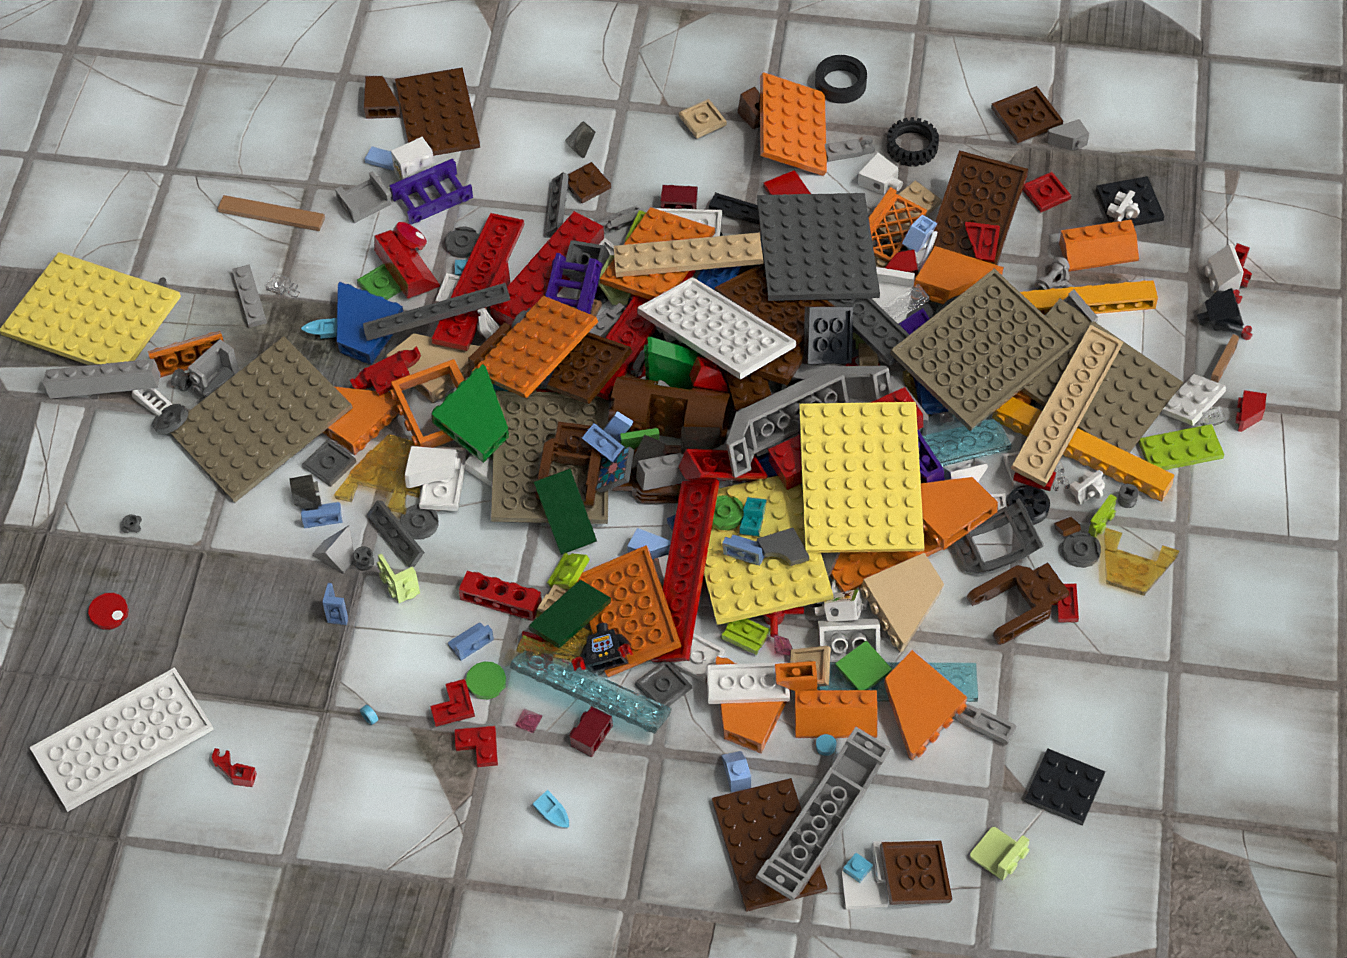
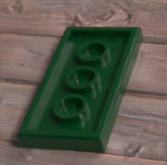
[534,468,597,555]
[529,579,611,649]

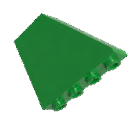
[644,337,711,390]
[431,364,509,463]

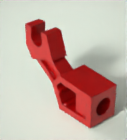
[1235,243,1252,288]
[212,748,257,787]

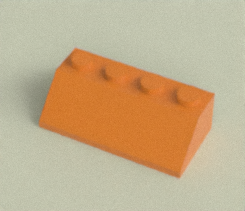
[1059,220,1139,272]
[148,331,224,378]
[795,690,877,738]

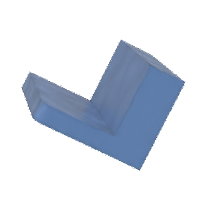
[582,423,625,462]
[301,502,343,529]
[722,535,764,566]
[322,583,348,625]
[448,622,494,661]

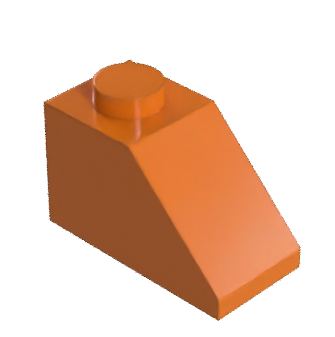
[775,661,817,691]

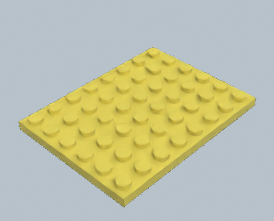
[0,252,181,365]
[799,402,924,553]
[704,476,834,625]

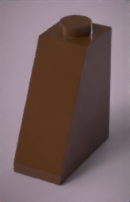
[364,76,401,119]

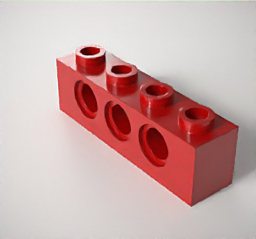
[459,571,542,621]

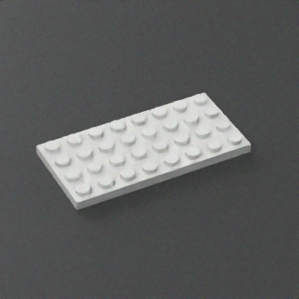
[638,277,796,379]
[30,667,214,812]

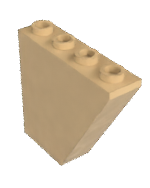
[386,334,480,403]
[860,553,944,652]

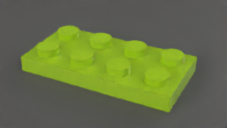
[1138,424,1224,470]

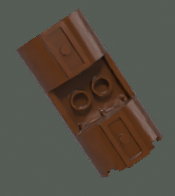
[608,376,732,448]

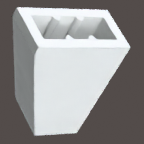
[405,446,461,488]

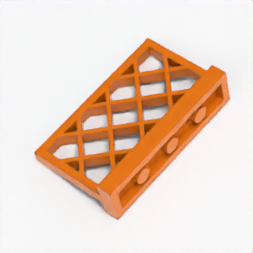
[869,187,927,263]

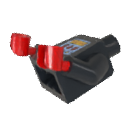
[1197,288,1253,340]
[571,623,633,673]

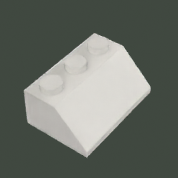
[818,619,880,665]

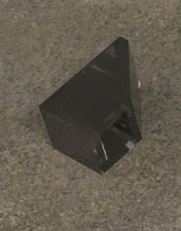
[289,474,322,511]

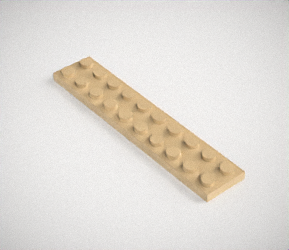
[1011,325,1124,487]

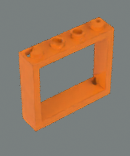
[390,359,465,448]

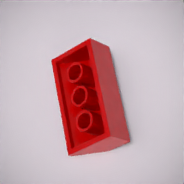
[374,230,440,299]
[678,449,767,481]

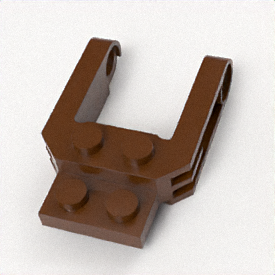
[535,421,601,507]
[612,445,696,503]
[966,562,1069,645]

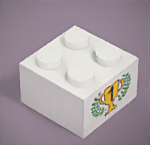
[391,137,434,181]

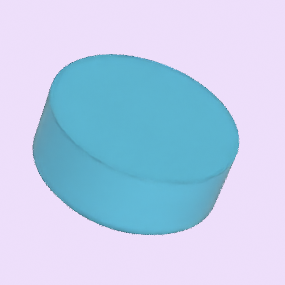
[360,704,378,725]
[816,734,836,756]

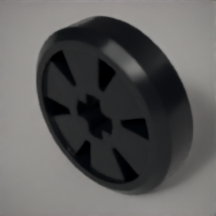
[1007,485,1050,525]

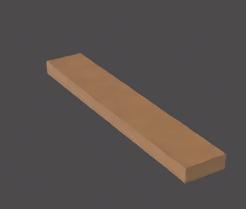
[218,195,325,231]

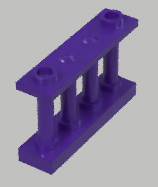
[389,158,473,225]
[546,253,603,314]

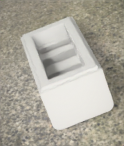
[132,388,172,416]

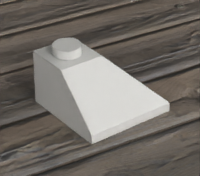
[942,457,988,482]

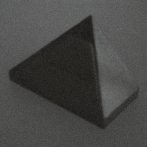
[565,121,596,158]

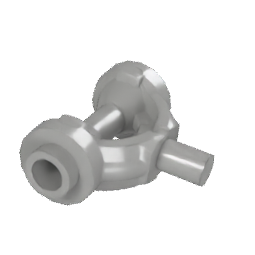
[1035,257,1075,290]

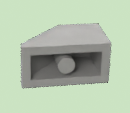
[1046,119,1089,150]

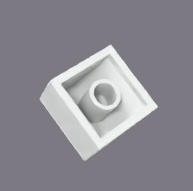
[1205,244,1244,293]

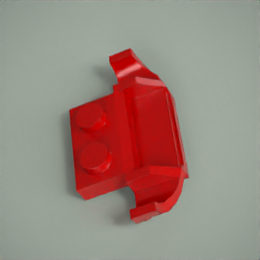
[350,346,421,396]

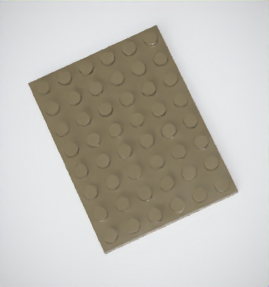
[890,268,1074,431]
[1020,298,1184,453]
[170,336,353,503]
[491,391,609,524]

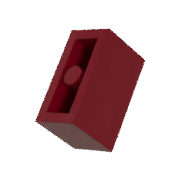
[661,185,698,209]
[569,706,613,757]

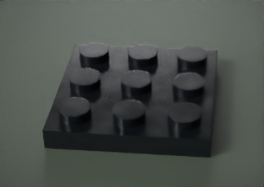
[1096,176,1165,226]
[803,307,853,364]
[1024,748,1106,826]

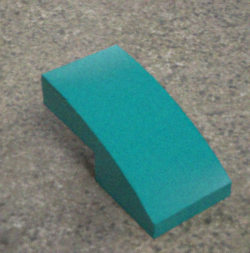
[740,497,767,536]

